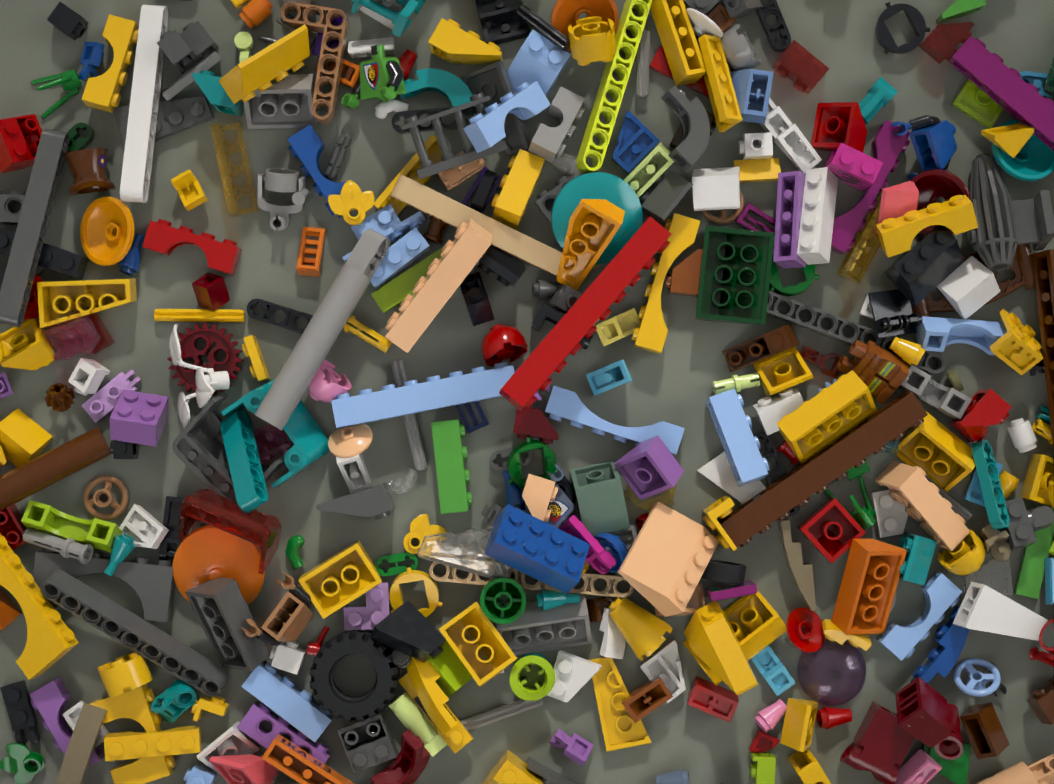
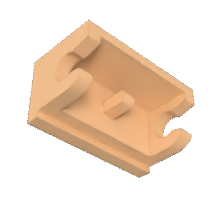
[437,151,486,192]

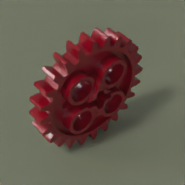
[167,323,244,396]

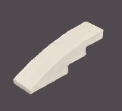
[760,98,822,174]

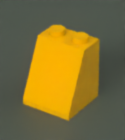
[482,749,544,784]

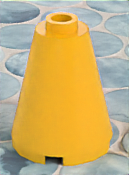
[609,597,673,661]

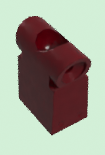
[895,677,964,760]
[840,701,915,784]

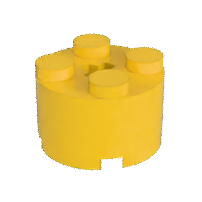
[568,16,616,66]
[97,652,153,698]

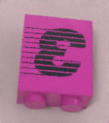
[823,143,883,191]

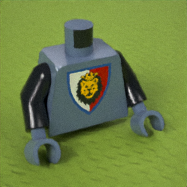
[517,464,576,528]

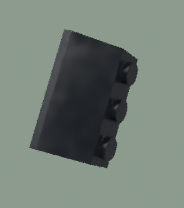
[884,225,963,307]

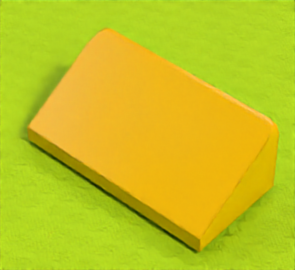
[733,158,781,183]

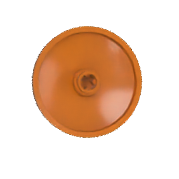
[172,524,266,605]

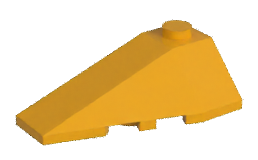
[556,199,625,291]

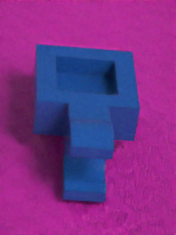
[79,42,105,80]

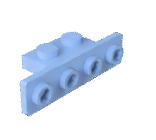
[342,204,426,262]

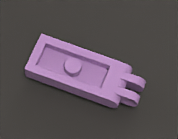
[81,369,141,423]

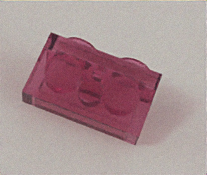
[45,315,101,361]
[253,424,294,462]

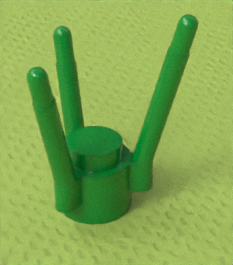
[31,69,83,119]
[824,476,876,530]

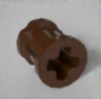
[423,216,449,244]

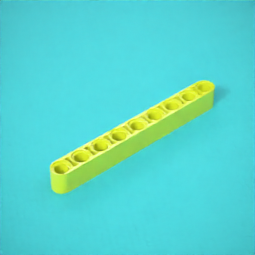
[576,0,653,174]

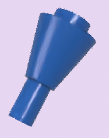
[116,233,145,276]
[502,470,526,510]

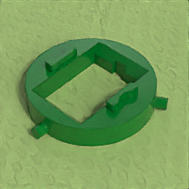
[769,253,819,296]
[507,437,557,488]

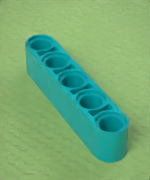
[220,409,268,513]

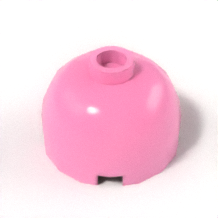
[308,359,352,403]

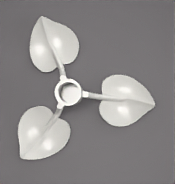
[169,324,230,429]

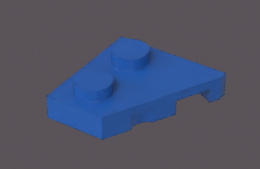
[612,110,660,174]

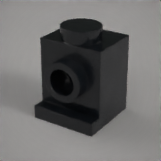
[110,440,138,459]

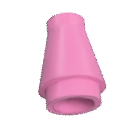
[754,699,787,732]

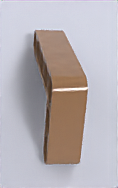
[280,2,349,124]

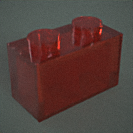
[773,40,829,94]

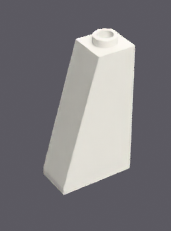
[953,582,1048,641]

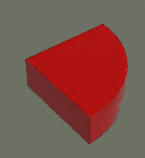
[748,729,780,753]

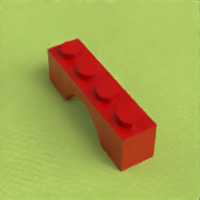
[142,219,242,276]

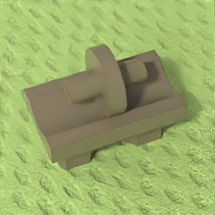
[979,524,1011,562]

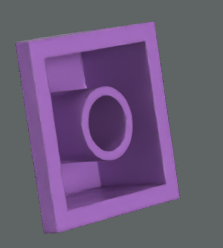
[614,436,684,500]

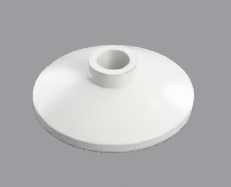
[686,8,724,39]

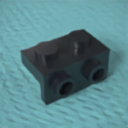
[477,245,526,287]

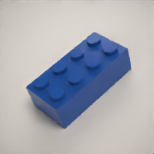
[484,504,590,594]

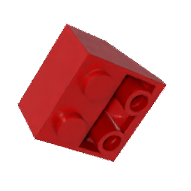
[0,114,42,173]

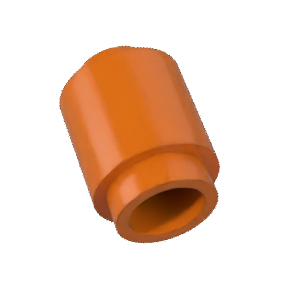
[239,0,273,29]

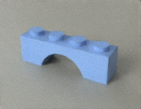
[463,81,550,153]
[915,316,1007,355]
[876,571,963,661]

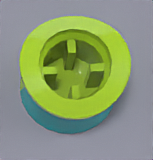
[509,653,555,701]

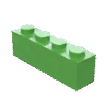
[431,419,473,514]

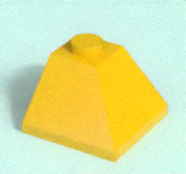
[0,318,56,371]

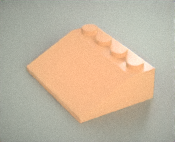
[618,501,719,617]

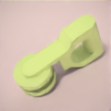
[234,31,254,63]

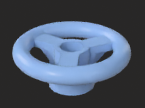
[953,658,1001,697]

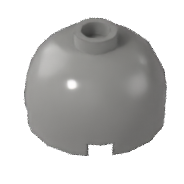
[721,23,761,71]

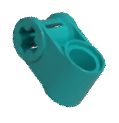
[151,679,197,723]

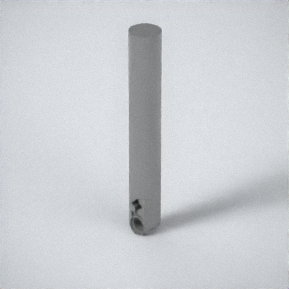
[254,229,391,431]

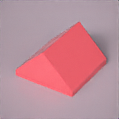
[876,181,919,234]

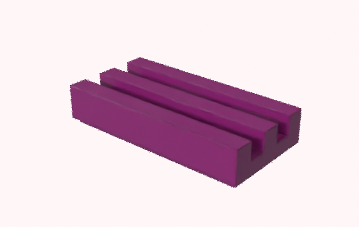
[735,203,776,247]

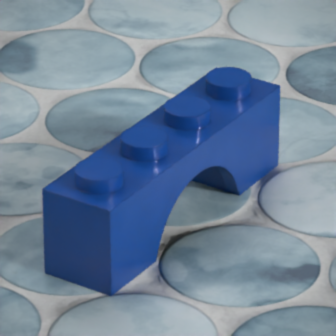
[287,125,346,218]

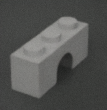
[528,86,586,163]
[898,365,972,419]

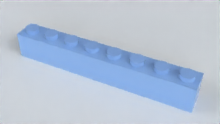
[331,362,515,428]

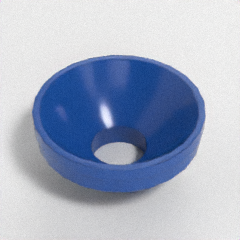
[594,532,627,572]

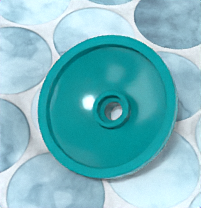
[991,119,1054,181]

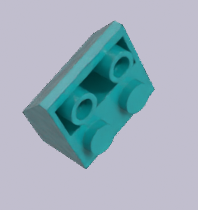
[192,70,244,116]
[898,532,937,585]

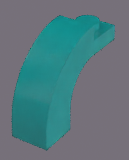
[400,68,473,115]

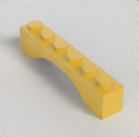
[631,213,700,354]

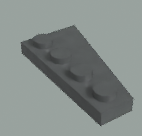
[461,61,531,156]
[113,96,214,143]

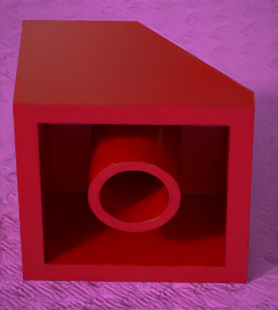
[949,389,1012,442]
[796,497,866,564]

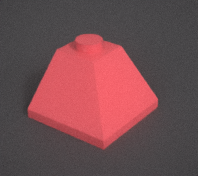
[209,754,278,784]

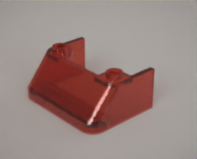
[178,489,281,575]

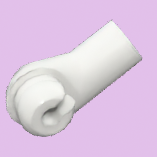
[375,99,409,119]

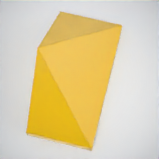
[981,123,1034,158]

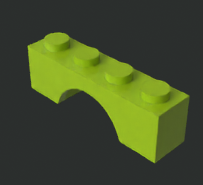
[21,500,123,553]

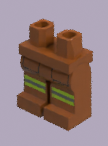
[837,340,909,405]

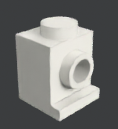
[68,358,110,395]

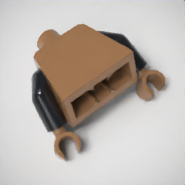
[241,572,313,646]

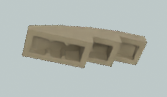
[777,519,816,611]
[56,703,107,784]

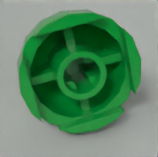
[480,576,527,624]

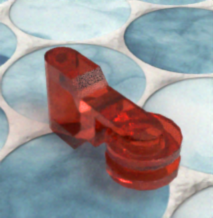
[799,345,842,379]

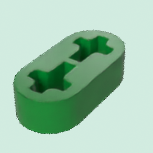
[375,552,419,576]

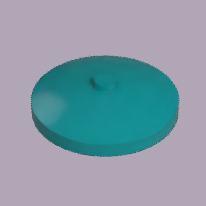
[551,172,643,265]

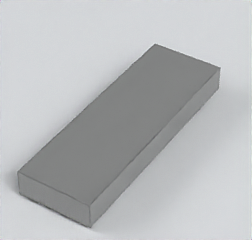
[161,50,221,101]

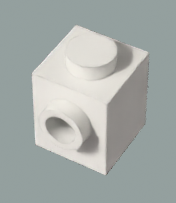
[738,132,773,160]
[269,642,306,675]

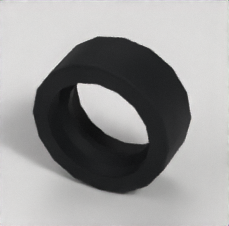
[701,560,746,584]

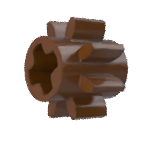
[44,383,75,412]

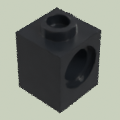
[47,2,88,41]

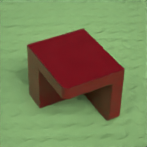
[192,272,230,312]

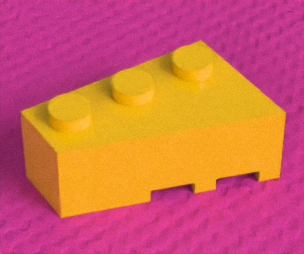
[491,149,545,230]

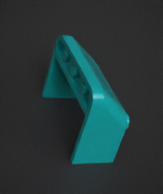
[221,378,329,488]

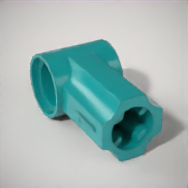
[858,77,898,124]

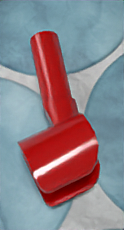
[306,626,329,656]

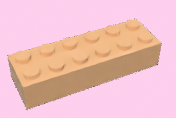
[385,218,493,353]

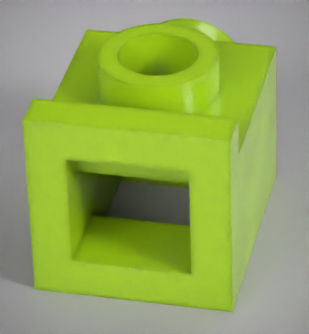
[750,752,776,784]

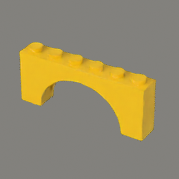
[0,534,79,680]

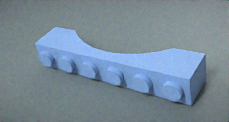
[545,385,685,454]

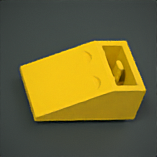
[428,18,503,65]

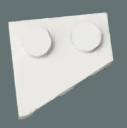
[639,639,686,703]

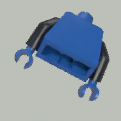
[891,115,957,180]

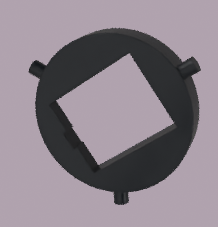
[875,2,930,54]

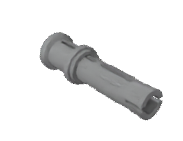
[23,528,94,564]

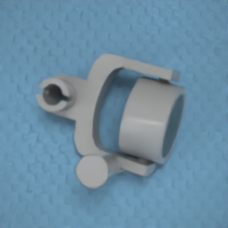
[257,168,310,231]

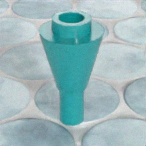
[104,533,136,576]
[536,588,580,611]

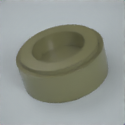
[946,369,964,392]

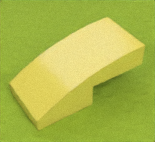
[596,308,641,347]

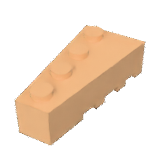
[875,461,970,551]

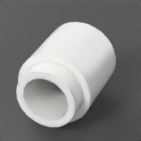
[1007,418,1037,453]

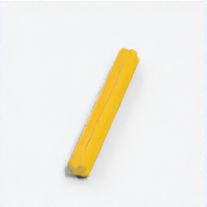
[154,309,245,322]

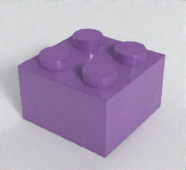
[110,389,169,447]

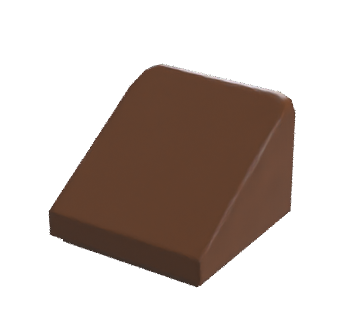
[586,596,614,622]

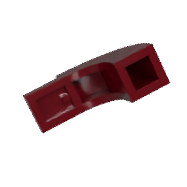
[370,729,430,784]

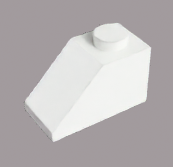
[336,453,372,494]

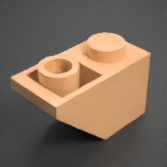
[522,473,558,523]

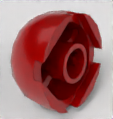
[481,324,528,366]

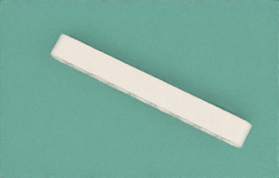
[120,5,169,203]

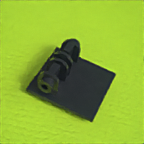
[868,289,923,338]

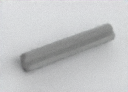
[636,30,650,98]

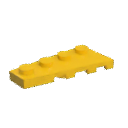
[589,657,652,752]

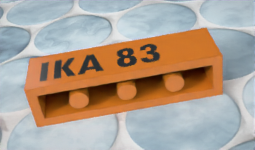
[262,734,355,784]

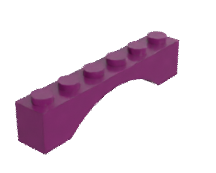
[831,120,910,255]

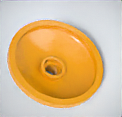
[80,196,134,266]

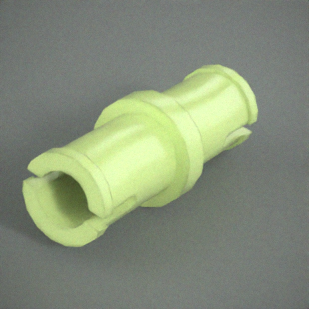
[712,372,760,395]

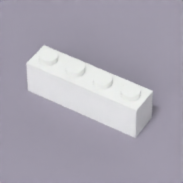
[797,167,838,265]

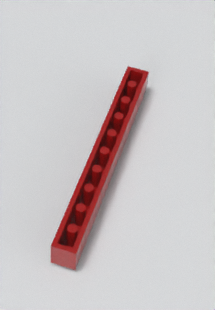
[499,216,671,411]

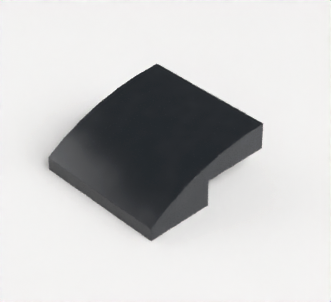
[475,0,530,45]

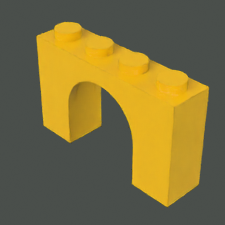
[90,683,176,784]

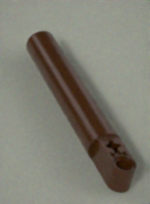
[0,426,111,511]

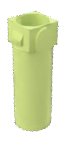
[388,691,447,757]

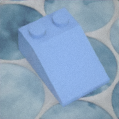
[507,30,571,117]

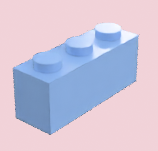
[370,227,431,290]

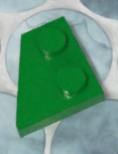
[922,742,971,784]

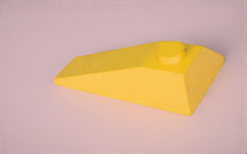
[684,601,759,695]

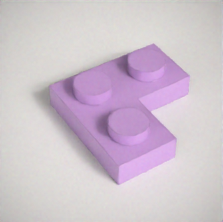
[343,582,390,631]

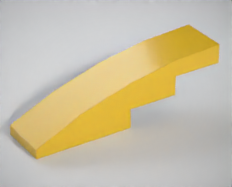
[406,657,457,736]

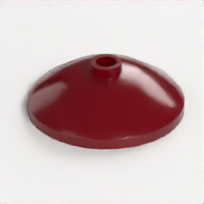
[911,169,971,235]

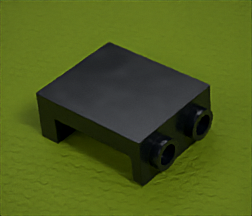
[531,304,593,352]

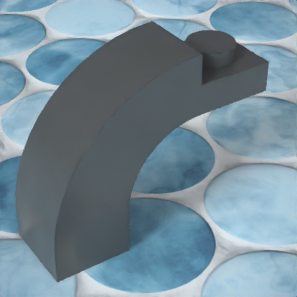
[661,85,710,172]

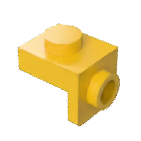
[170,170,208,211]
[191,695,230,722]

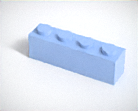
[706,389,769,487]
[241,662,333,742]

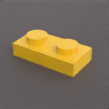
[242,335,270,382]

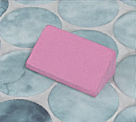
[895,749,942,784]

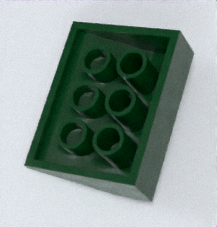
[695,226,775,325]

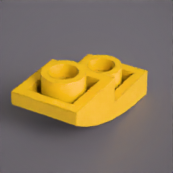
[822,619,872,651]

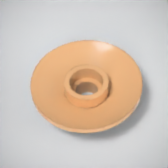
[328,423,373,458]

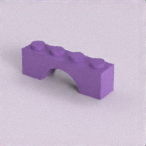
[29,677,105,766]

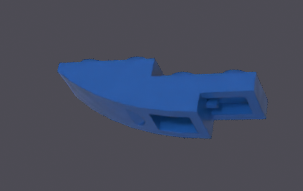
[910,606,969,684]

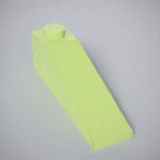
[624,141,674,198]

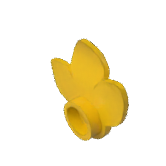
[328,180,375,226]
[403,514,446,559]

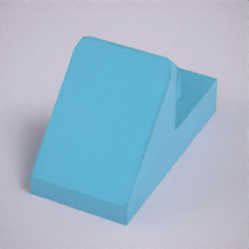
[586,359,632,396]

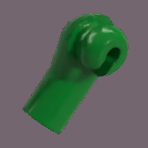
[285,535,305,570]

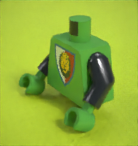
[341,45,406,109]

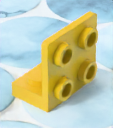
[989,309,1043,376]
[702,495,737,551]

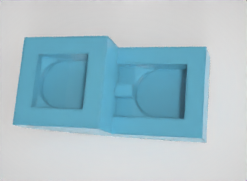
[751,645,796,696]

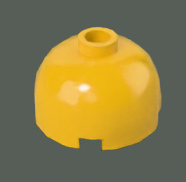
[938,530,986,576]

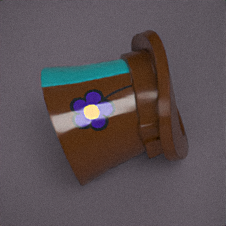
[64,148,116,196]

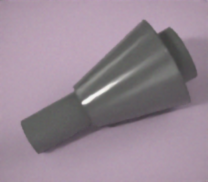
[532,278,560,301]

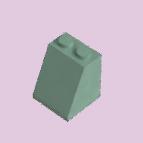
[570,460,630,537]

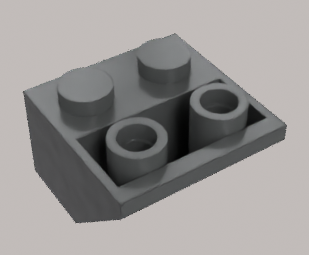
[337,713,399,774]

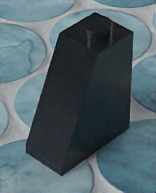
[371,600,446,663]

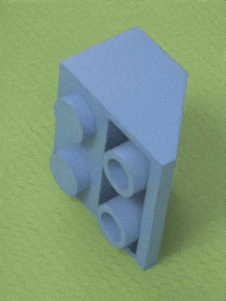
[730,69,774,124]

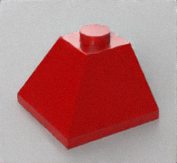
[811,102,867,153]

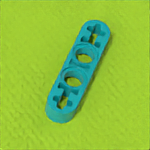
[972,440,1010,530]

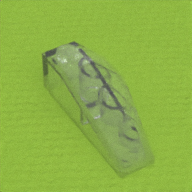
[417,524,513,578]

